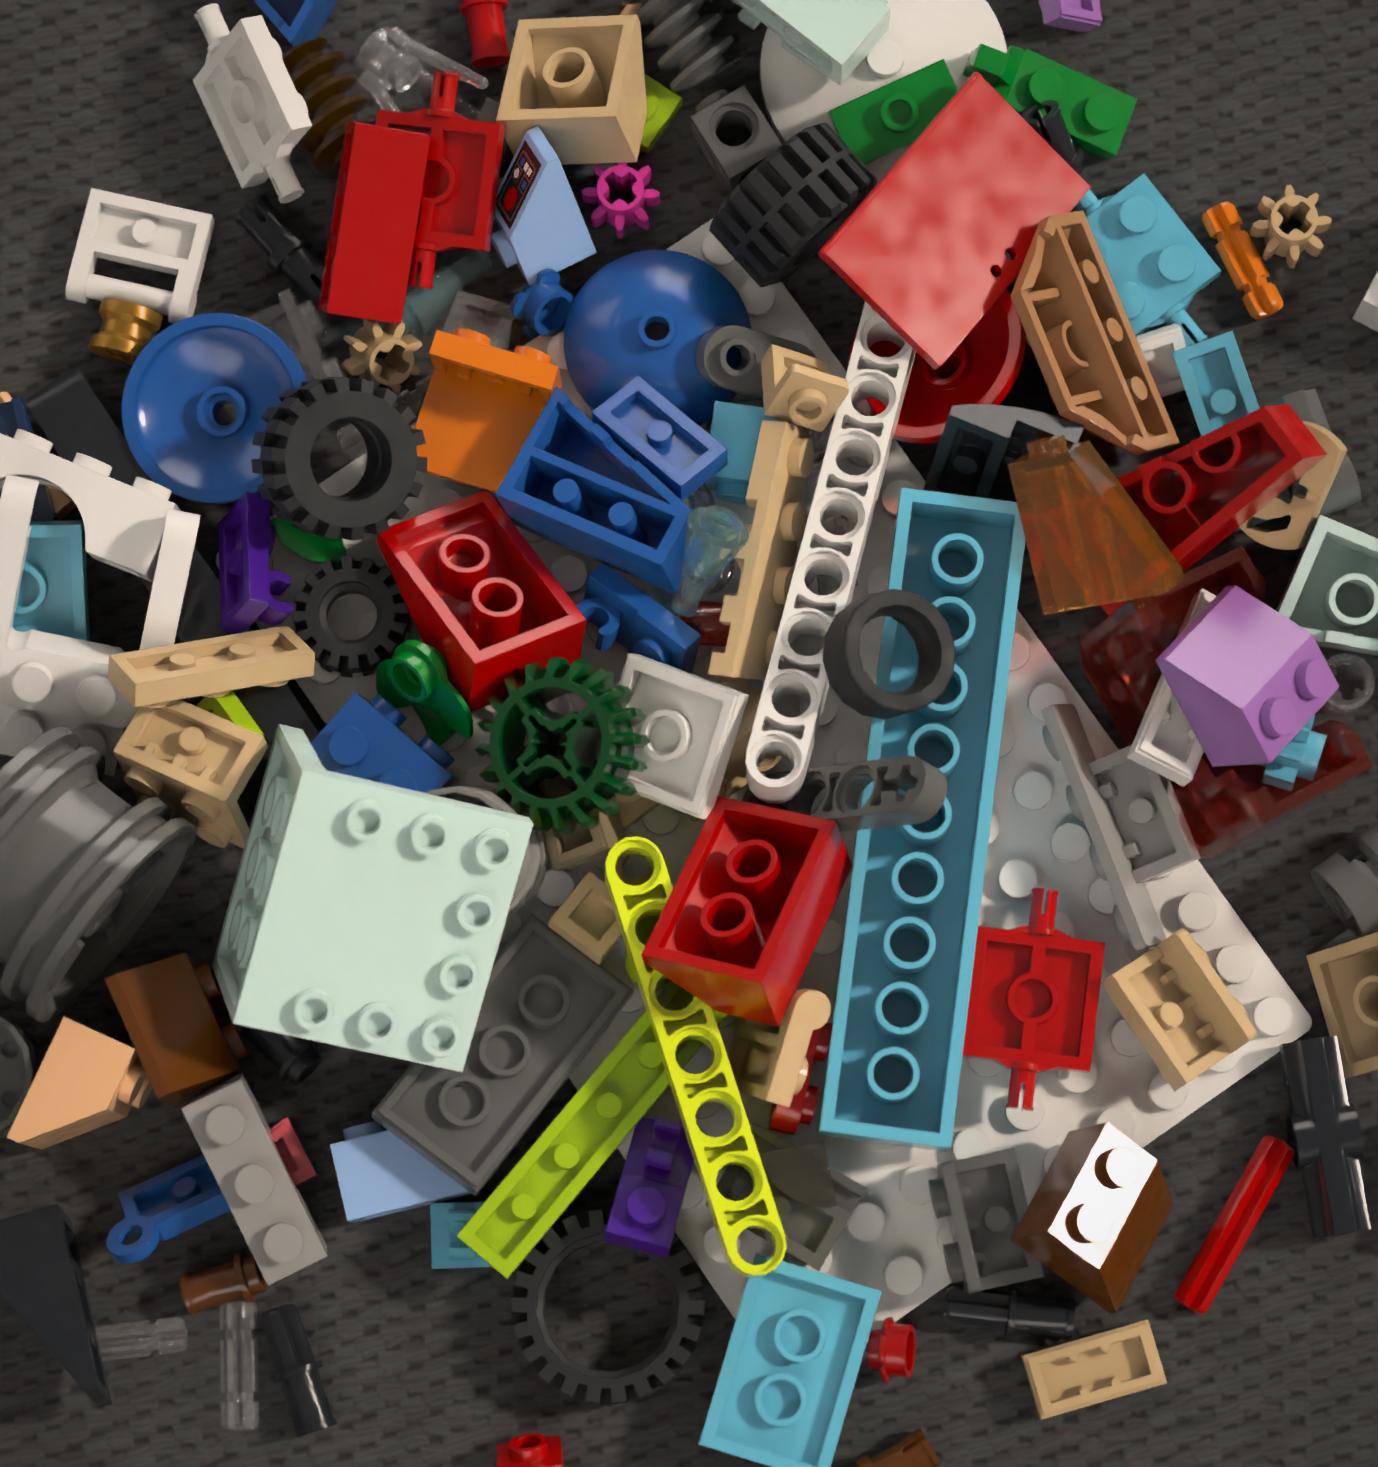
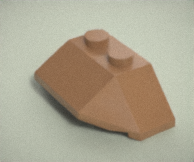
[1010,210,1180,456]

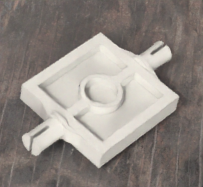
[193,3,312,203]

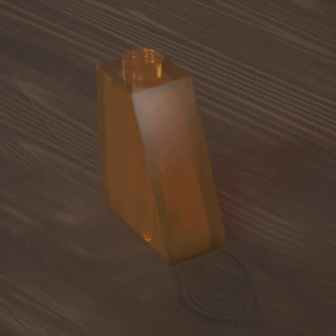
[1008,435,1185,615]

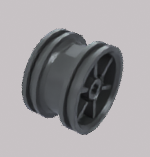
[0,726,196,1023]

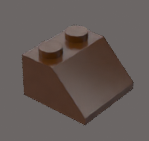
[104,952,249,1107]
[1010,1122,1173,1314]

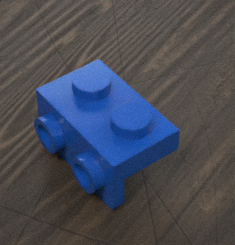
[311,692,460,793]

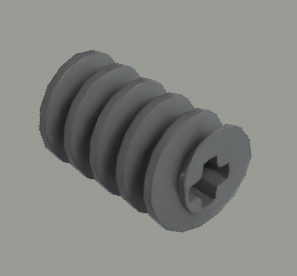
[619,0,744,92]

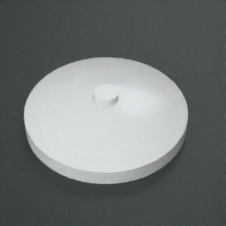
[760,0,1007,185]

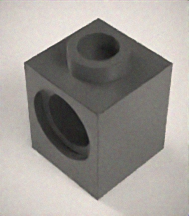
[691,85,782,194]

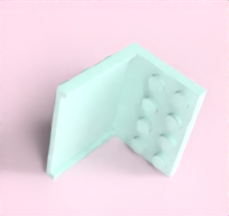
[212,724,533,1072]

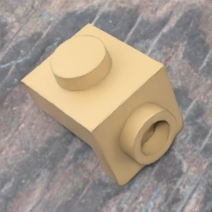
[761,344,849,432]

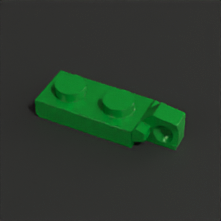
[962,43,1137,159]

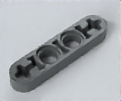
[742,756,948,832]

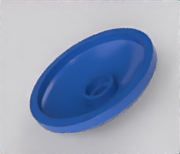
[563,250,751,426]
[122,313,307,504]

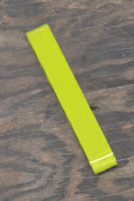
[604,836,787,1278]

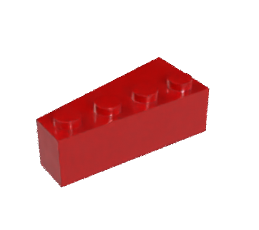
[1034,404,1328,618]

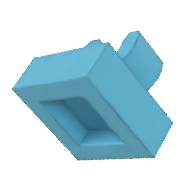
[430,1201,492,1269]

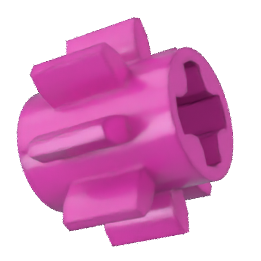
[582,163,661,239]

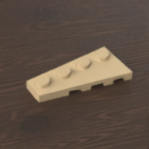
[708,420,814,680]

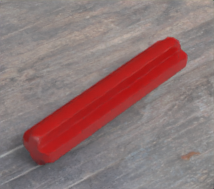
[1175,1135,1295,1314]

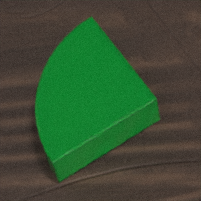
[270,517,349,565]

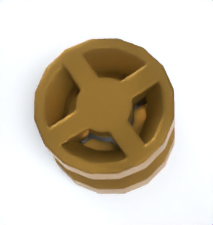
[88,298,163,366]

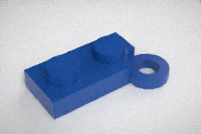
[106,1154,231,1264]

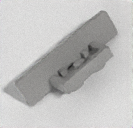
[1042,704,1201,950]

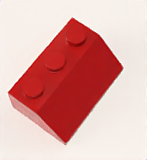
[641,796,852,1026]

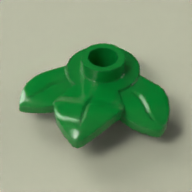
[376,639,473,745]

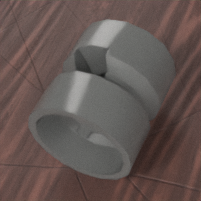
[1310,822,1378,937]

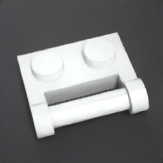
[66,188,215,323]

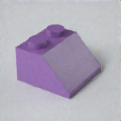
[1155,585,1339,767]

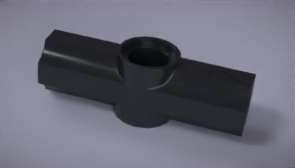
[1279,1036,1371,1238]

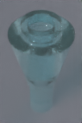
[401,250,493,339]
[671,505,749,617]

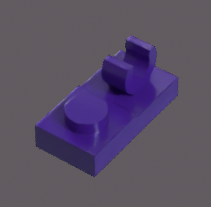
[218,491,293,634]
[604,1116,694,1258]

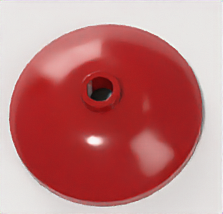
[847,289,1026,444]

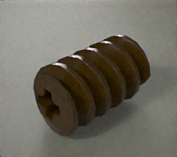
[282,37,377,179]

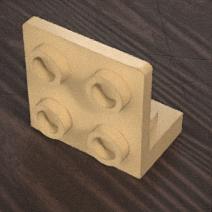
[113,699,268,849]

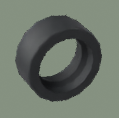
[823,589,956,720]

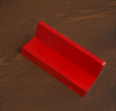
[318,120,430,324]

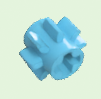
[1257,715,1327,792]

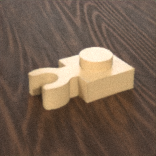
[548,855,653,965]

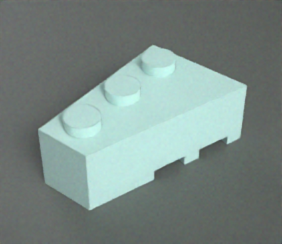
[708,0,890,85]

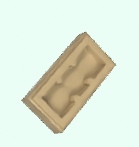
[1021,1319,1167,1420]

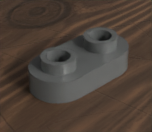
[695,325,817,401]

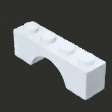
[0,429,181,582]

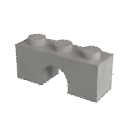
[181,1072,327,1285]

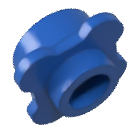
[510,269,574,339]

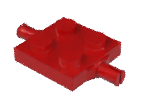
[376,71,506,290]
[962,888,1105,1111]

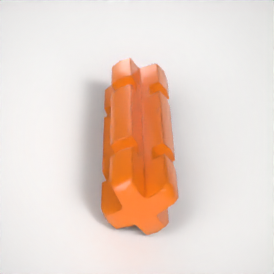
[1202,201,1283,320]

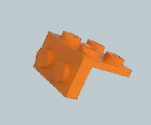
[414,328,562,494]

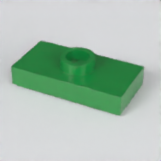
[828,59,958,165]

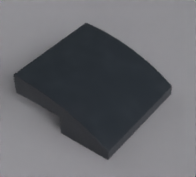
[923,404,1085,515]

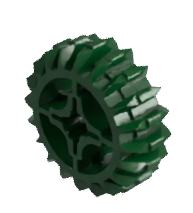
[474,657,651,834]

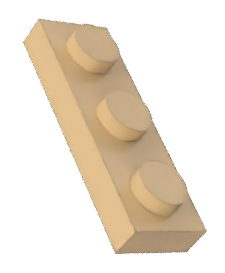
[108,625,315,708]

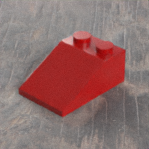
[376,490,587,712]

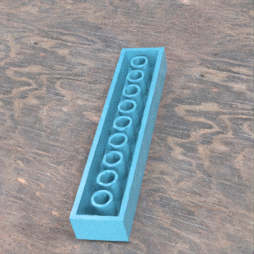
[818,487,1030,1152]

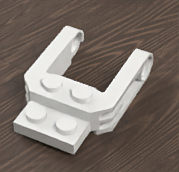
[0,474,201,777]

